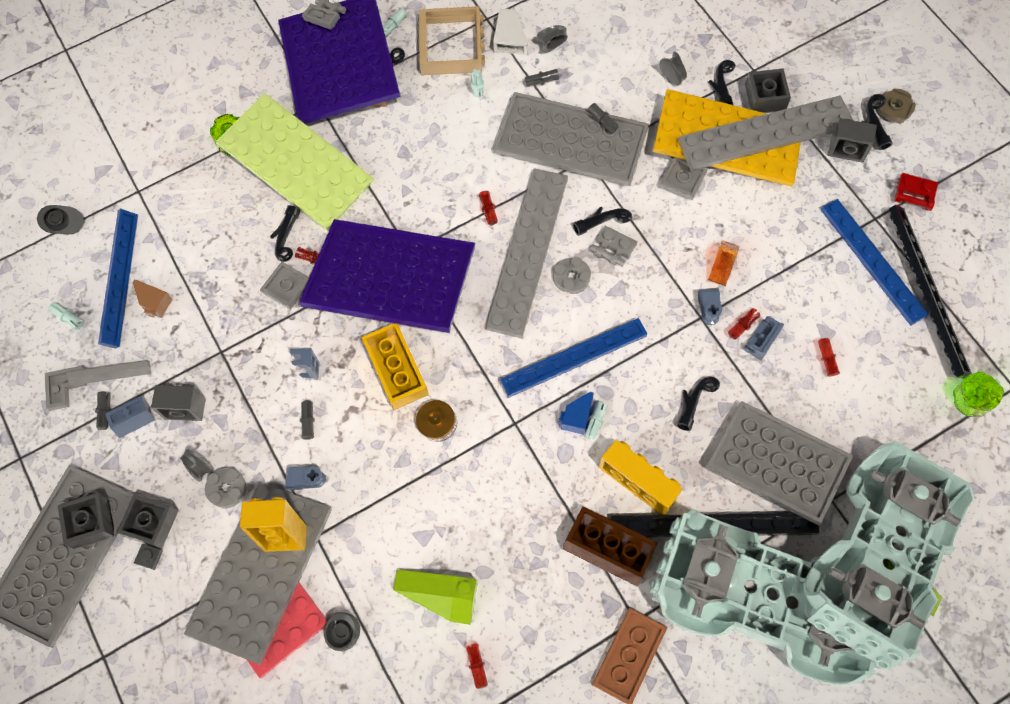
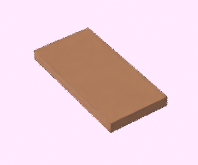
[592,607,668,704]

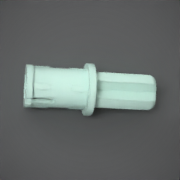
[383,8,407,36]
[470,69,484,98]
[48,302,84,330]
[585,401,608,440]

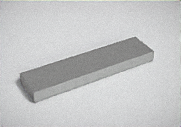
[66,360,151,386]

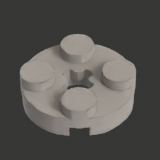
[554,256,591,294]
[205,468,246,509]

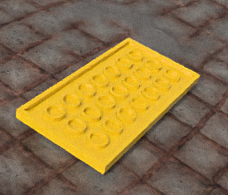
[652,89,801,187]

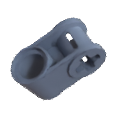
[698,288,722,325]
[286,466,326,490]

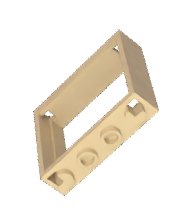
[419,6,485,75]

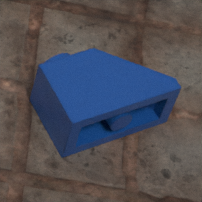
[559,392,594,435]

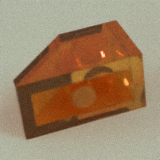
[708,240,740,286]

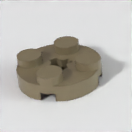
[878,88,916,124]

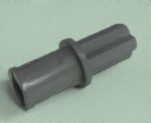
[524,69,559,87]
[587,103,618,132]
[95,391,111,430]
[300,400,315,440]

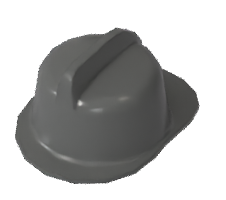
[37,205,84,235]

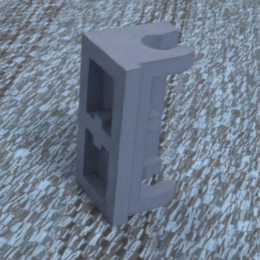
[743,316,784,361]
[290,348,320,380]
[105,396,155,438]

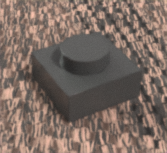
[134,544,163,570]

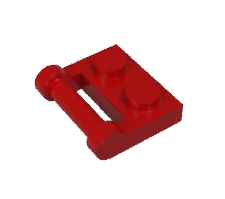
[894,173,938,211]

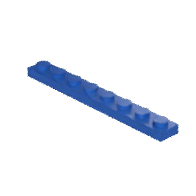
[821,199,929,326]
[98,208,138,349]
[500,318,647,398]

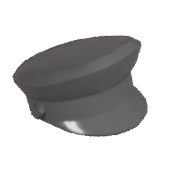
[537,25,568,53]
[659,51,687,86]
[180,449,214,482]
[323,612,360,652]

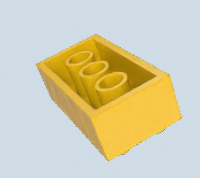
[361,323,429,410]
[599,439,683,515]
[240,497,307,552]

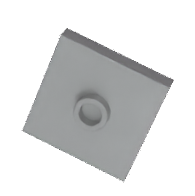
[659,157,708,200]
[260,261,310,310]

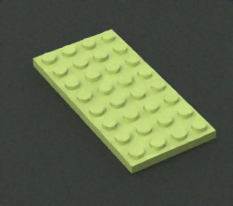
[216,93,374,231]

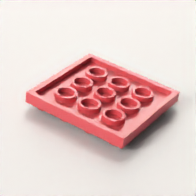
[247,582,327,678]

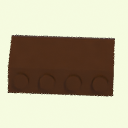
[563,506,658,587]

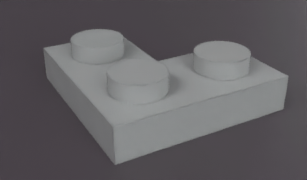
[45,366,87,411]

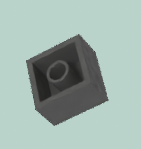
[745,68,791,113]
[828,118,877,163]
[151,383,206,421]
[58,493,114,549]
[116,494,178,549]

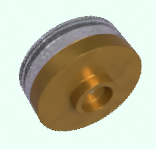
[416,400,458,442]

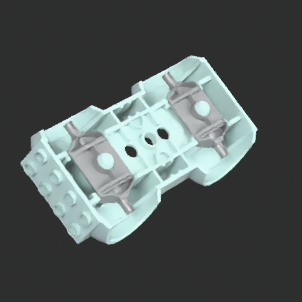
[804,441,974,671]
[650,509,877,686]

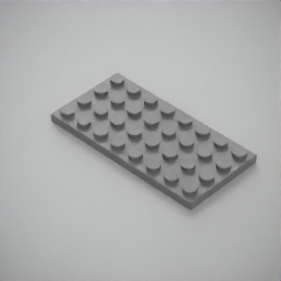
[493,92,649,186]
[0,465,133,648]
[184,482,332,665]

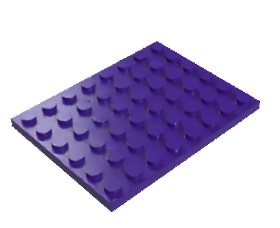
[278,0,401,124]
[300,219,475,333]

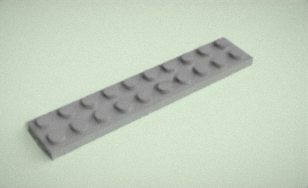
[678,95,853,171]
[486,168,568,339]

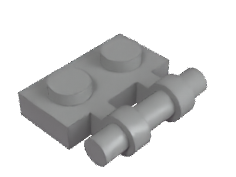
[302,0,346,30]
[590,225,638,267]

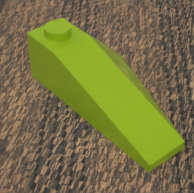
[393,569,478,625]

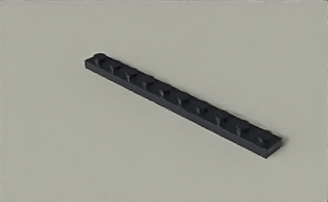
[889,205,973,379]
[611,513,820,537]

